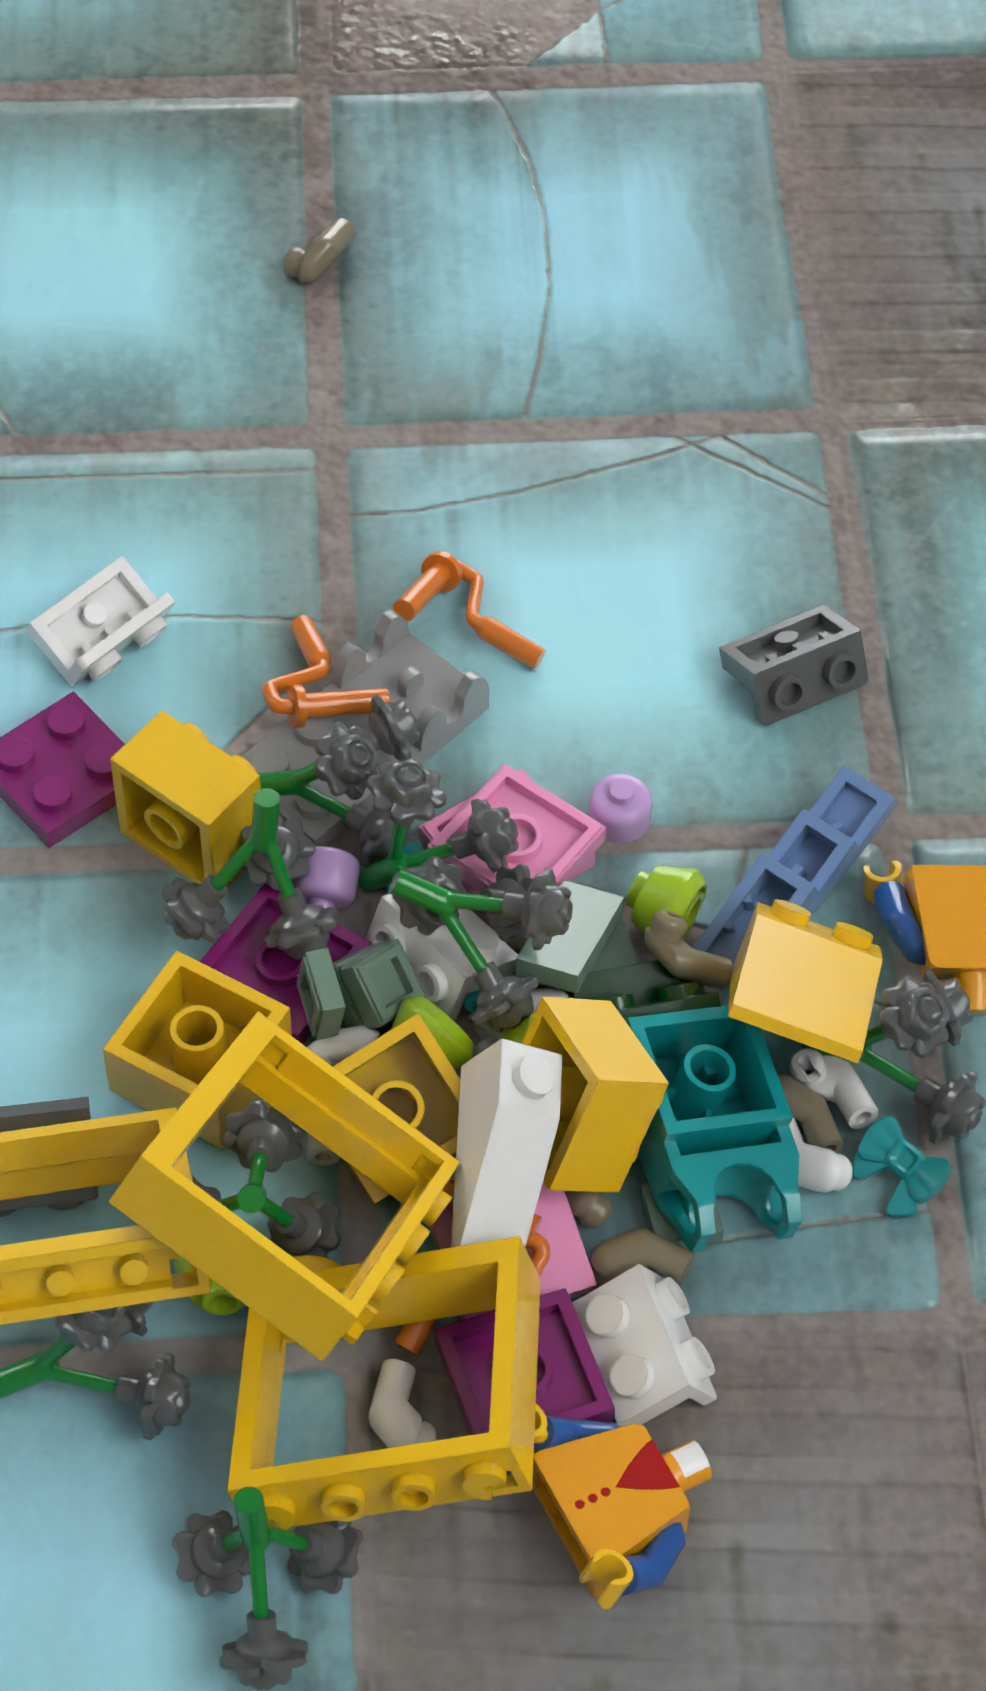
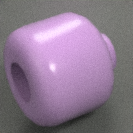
[588,774,653,843]
[293,846,360,909]

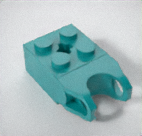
[626,1006,803,1252]

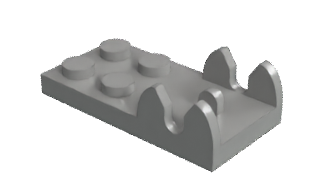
[242,610,489,847]

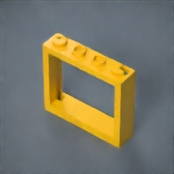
[108,1012,460,1362]
[0,1107,211,1325]
[227,1236,541,1530]

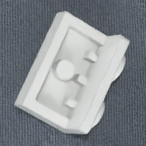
[25,556,175,687]
[366,894,518,1021]
[572,1264,717,1427]

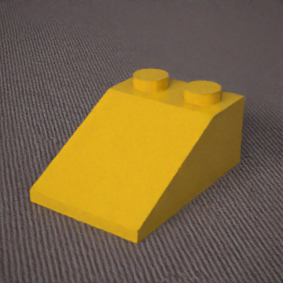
[728,899,883,1064]

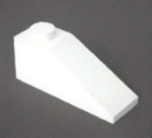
[451,1039,562,1247]

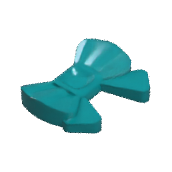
[853,1116,952,1218]

